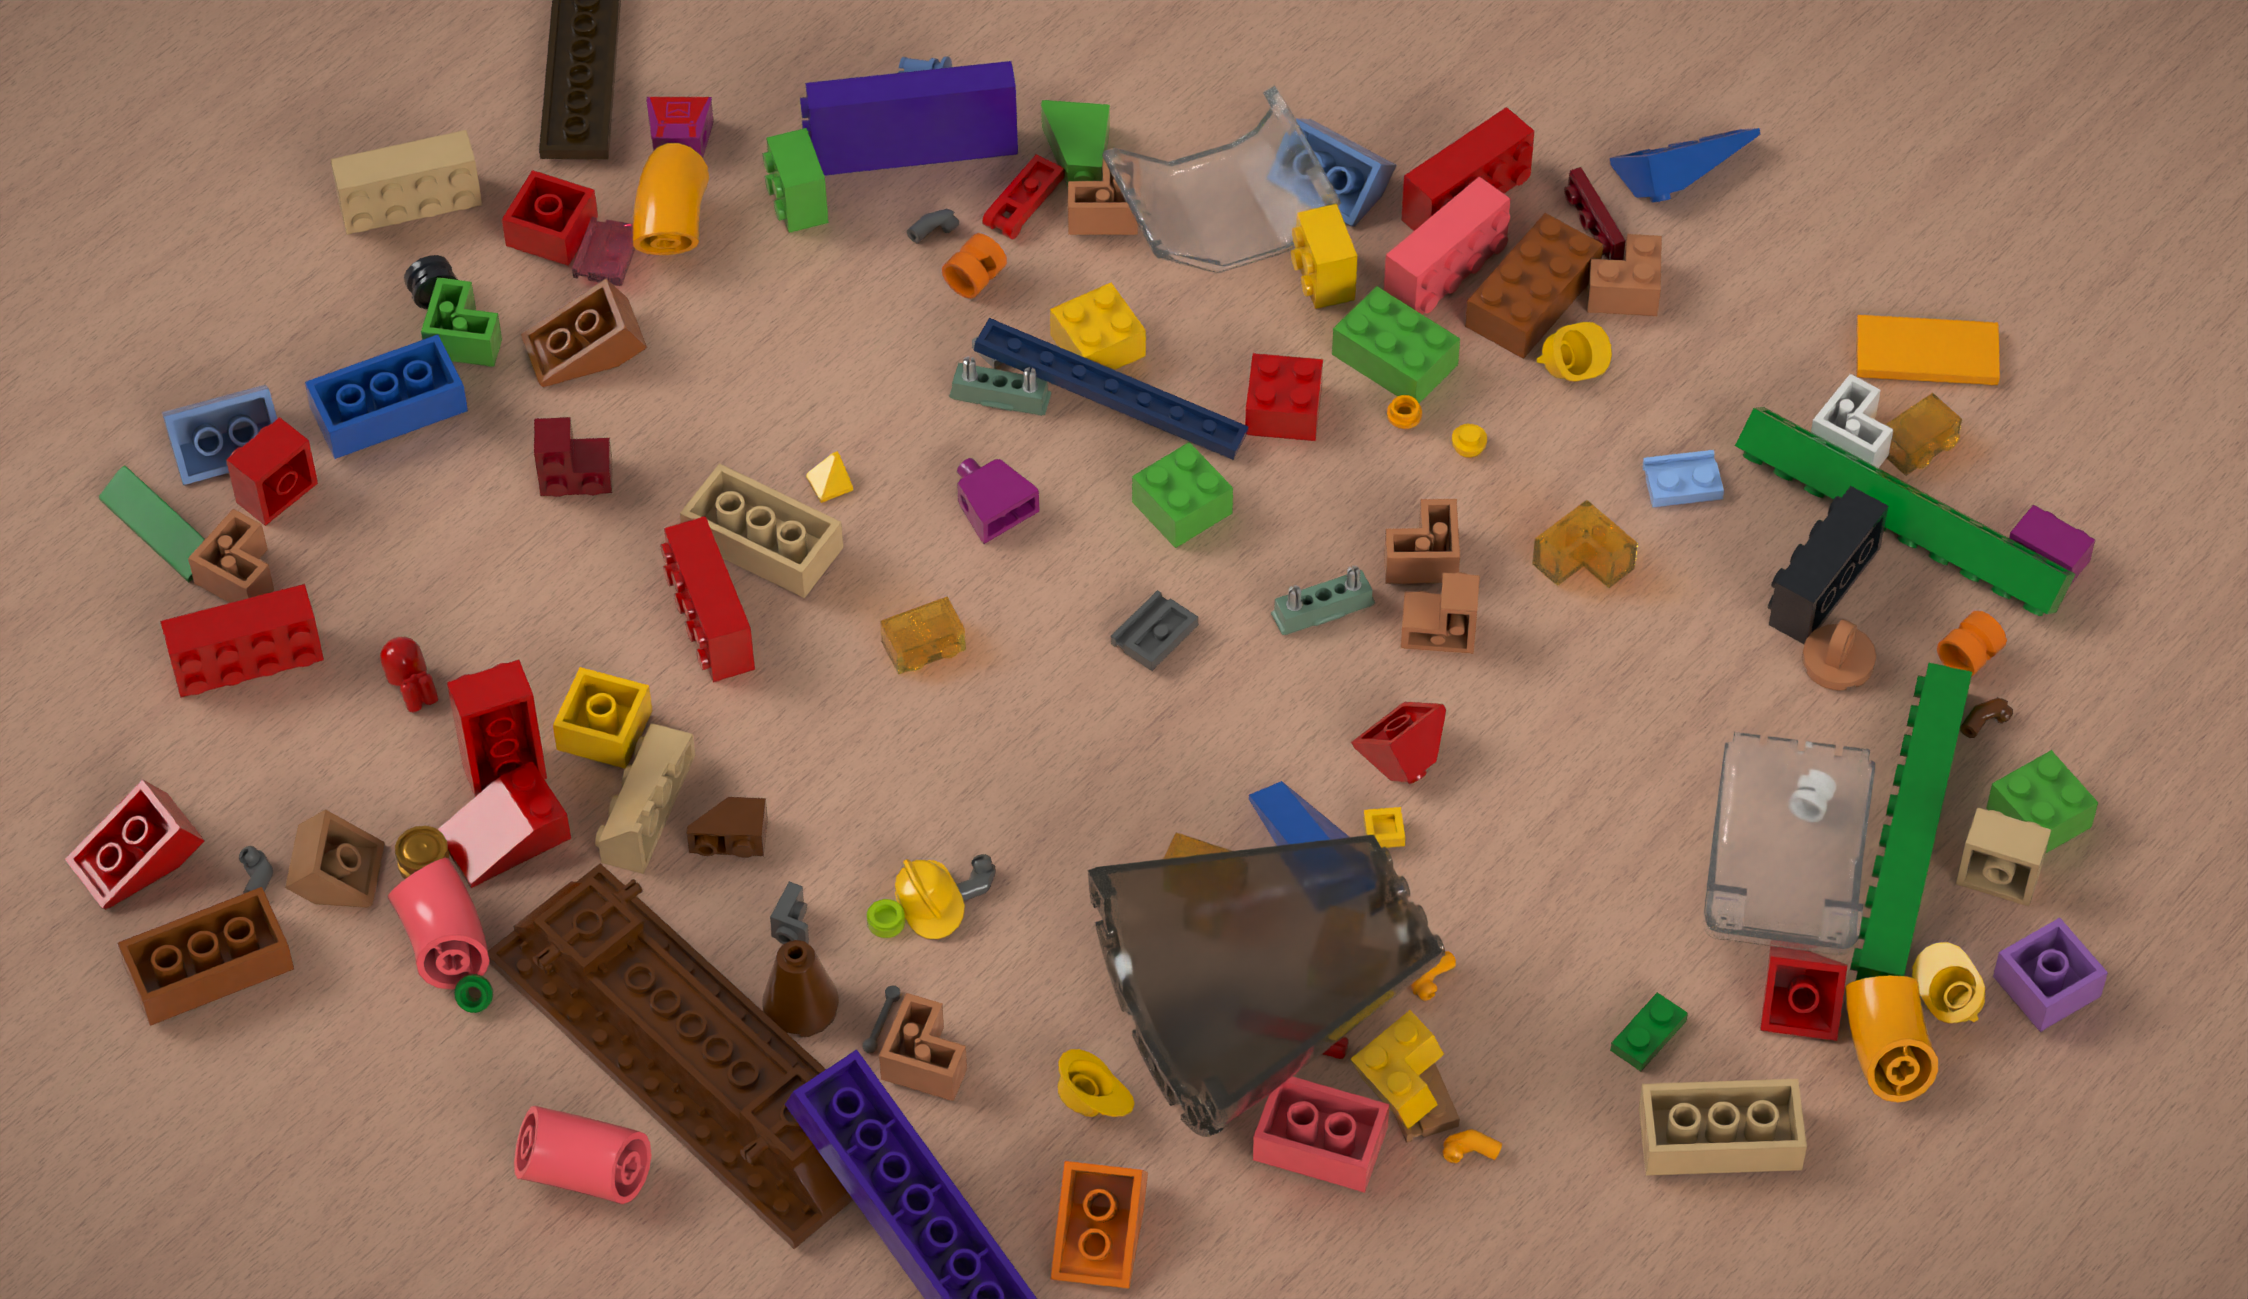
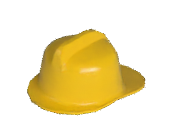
[1537,322,1612,382]
[895,859,965,939]
[1912,942,1986,1024]
[1057,1049,1135,1117]

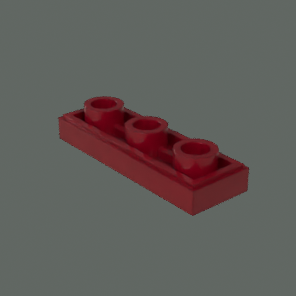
[1564,167,1626,261]

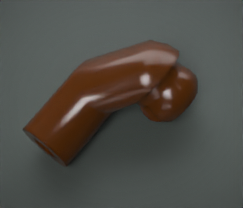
[1960,697,2013,738]

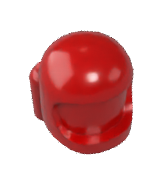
[380,637,439,712]

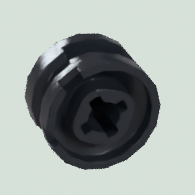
[404,255,458,309]

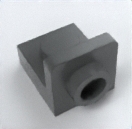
[770,881,809,944]

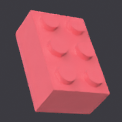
[1253,1072,1390,1193]

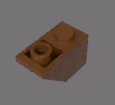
[686,797,768,858]

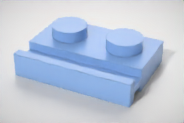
[1642,450,1724,508]

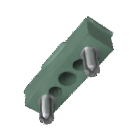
[949,356,1052,416]
[1271,566,1375,635]

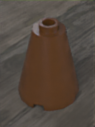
[762,940,839,1037]

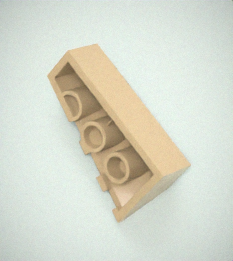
[595,723,695,874]

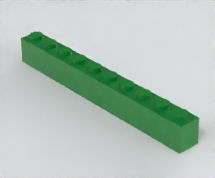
[1735,407,2076,616]
[1850,663,1972,981]

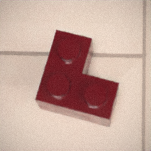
[534,417,613,497]

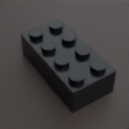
[1768,486,1889,645]

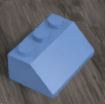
[1267,118,1397,226]
[162,385,277,485]

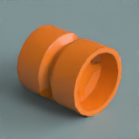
[942,233,1007,299]
[1937,611,2007,677]

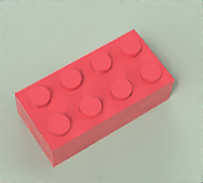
[1384,177,1511,315]

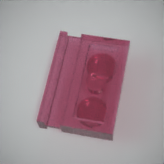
[572,217,635,287]

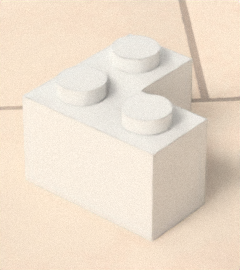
[1811,374,1893,468]

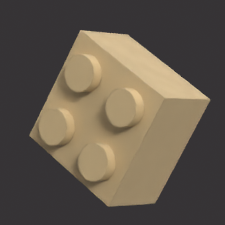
[1956,808,2051,907]

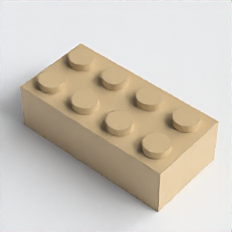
[330,130,482,234]
[680,463,843,598]
[1639,1079,1807,1176]

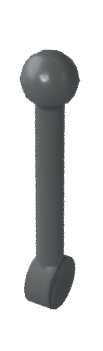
[862,985,900,1053]

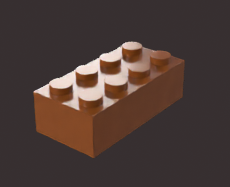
[1465,213,1603,359]
[117,887,294,1026]

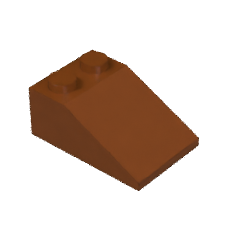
[521,278,647,387]

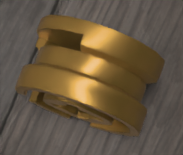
[395,825,450,879]

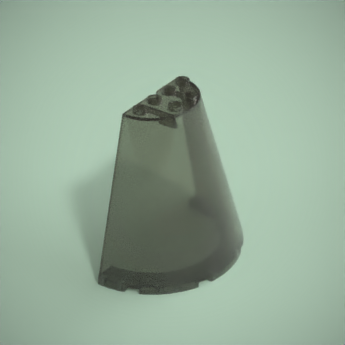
[1088,835,1445,1137]

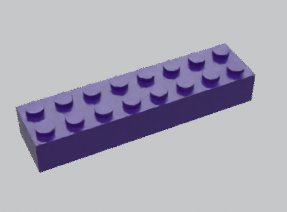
[785,1049,1037,1299]

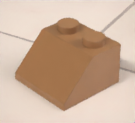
[285,809,385,908]

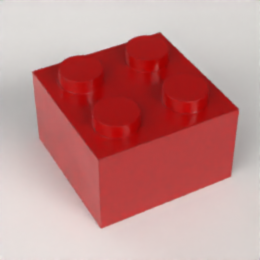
[502,170,598,266]
[1245,353,1323,441]
[226,417,318,526]

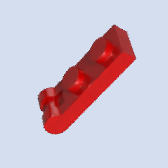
[982,154,1065,240]

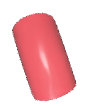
[388,858,490,990]
[514,1106,651,1204]

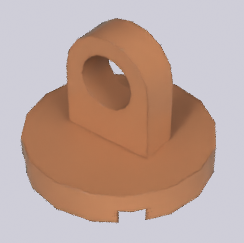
[1802,619,1876,691]

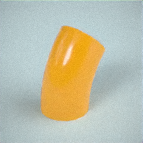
[632,143,709,255]
[1845,976,1939,1103]

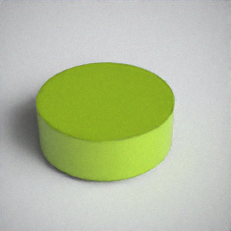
[867,899,905,938]

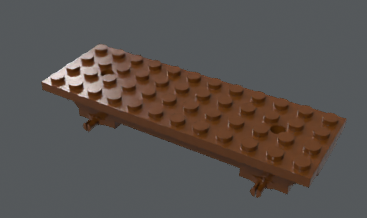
[488,863,853,1249]

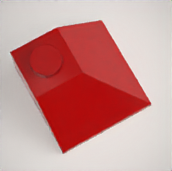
[1351,701,1446,784]
[1760,946,1848,1041]

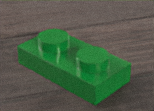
[1610,992,1688,1072]

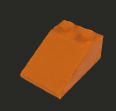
[1050,1161,1148,1289]

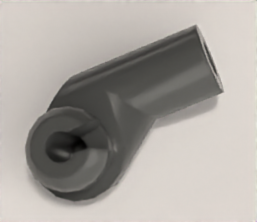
[907,208,960,243]
[239,846,273,894]
[956,854,996,901]

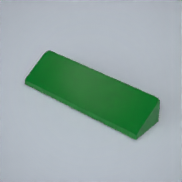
[99,465,205,583]

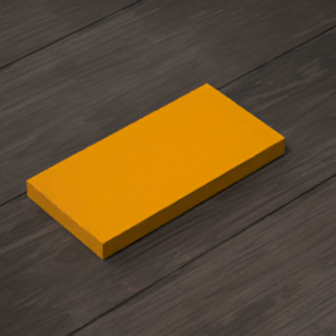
[1856,315,2000,385]

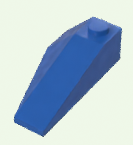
[1609,128,1761,203]
[1249,781,1385,912]

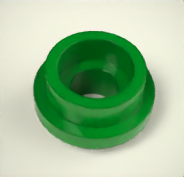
[454,974,493,1013]

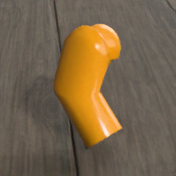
[1411,951,1456,1001]
[1442,1129,1502,1163]

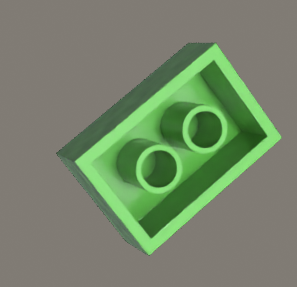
[1332,286,1460,403]

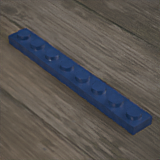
[974,318,1249,460]

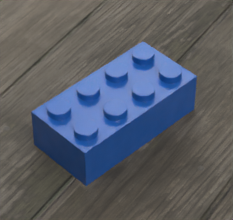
[305,335,468,459]

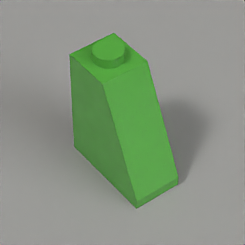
[1041,100,1110,186]

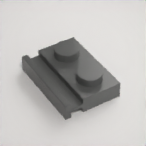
[1111,590,1199,671]

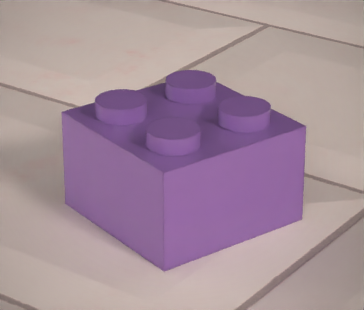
[1993,918,2108,1032]

